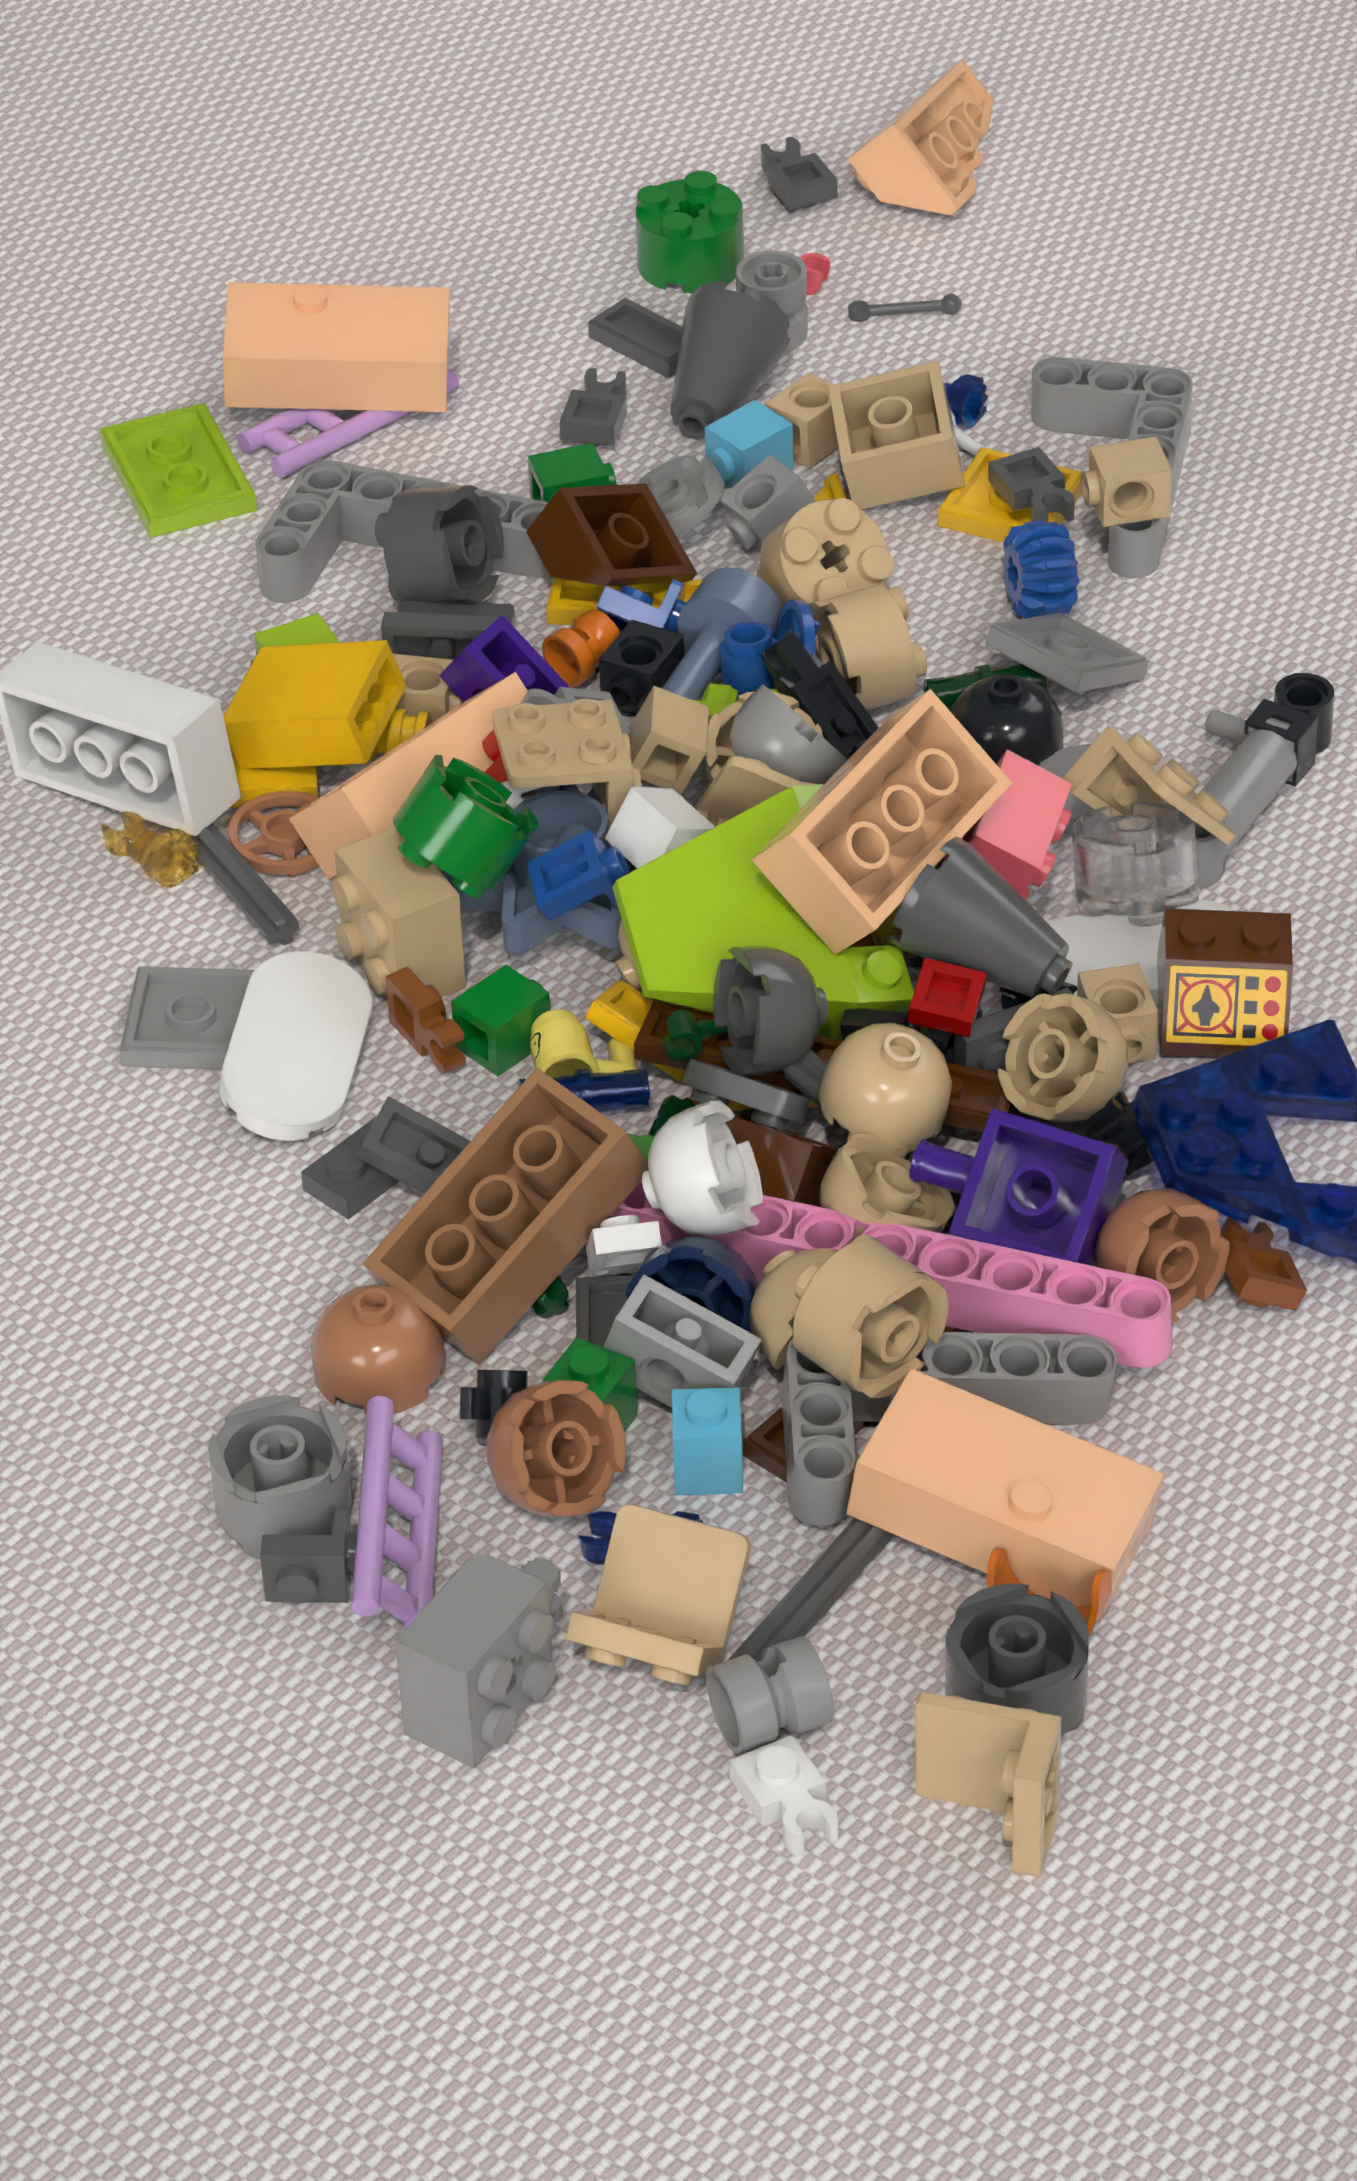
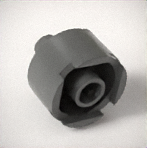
[375,485,504,602]
[945,1583,1089,1736]

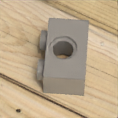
[603,1275,762,1408]

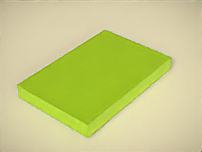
[99,403,258,538]

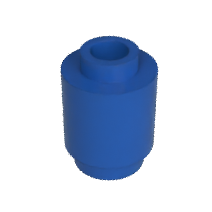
[719,622,777,697]

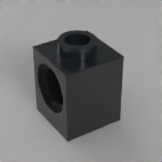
[599,619,684,716]

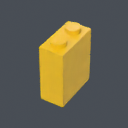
[223,640,407,769]

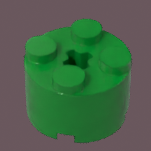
[635,171,744,294]
[393,755,538,899]

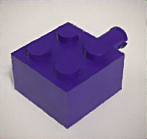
[909,1108,1129,1266]

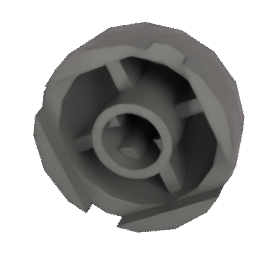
[713,946,828,1076]

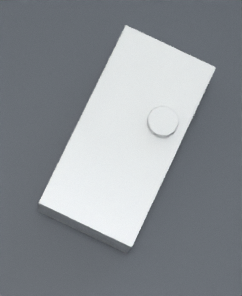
[0,641,241,836]

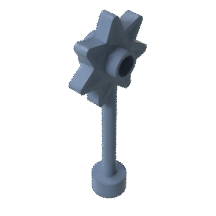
[441,568,783,954]

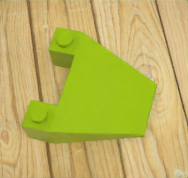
[612,784,914,1040]

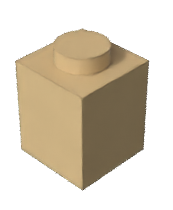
[629,686,709,794]

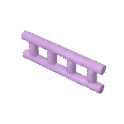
[237,369,459,478]
[351,1396,443,1631]

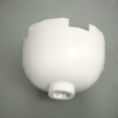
[642,1100,763,1237]

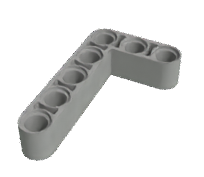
[1031,357,1193,578]
[256,460,551,603]
[781,1332,1118,1526]

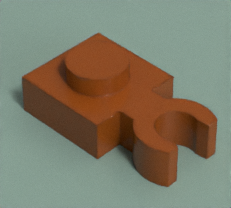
[386,967,466,1073]
[1220,1214,1307,1311]

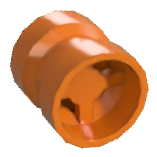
[542,609,620,688]

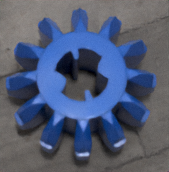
[1001,520,1080,618]

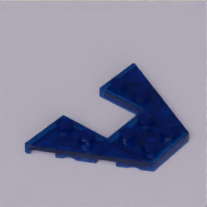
[1131,1019,1357,1264]

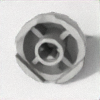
[730,684,847,784]

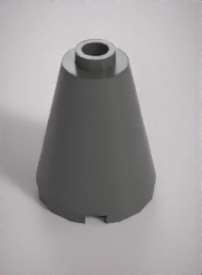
[670,281,791,437]
[890,836,1073,998]

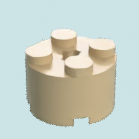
[757,498,893,607]
[809,584,927,710]
[792,1234,949,1398]

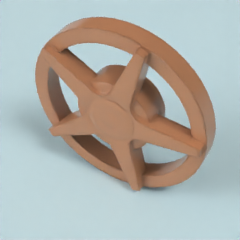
[228,791,319,878]

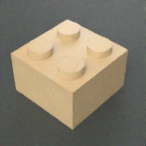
[828,361,965,510]
[331,827,466,999]

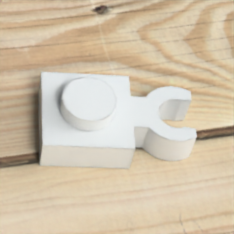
[586,1215,662,1277]
[729,1735,838,1857]

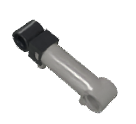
[1162,673,1335,889]

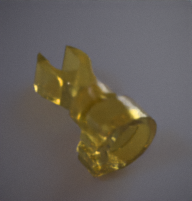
[101,811,200,888]

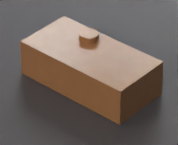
[362,1067,649,1365]

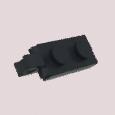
[760,632,879,760]

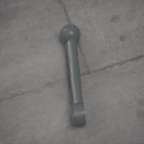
[848,294,962,322]

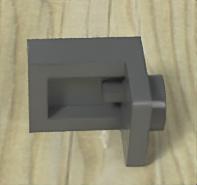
[260,1507,357,1603]

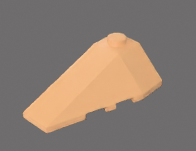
[848,59,994,216]

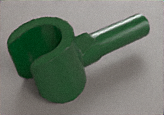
[663,1010,728,1062]

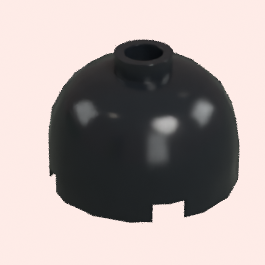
[949,675,1064,765]

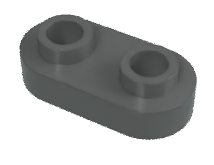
[682,1058,811,1131]

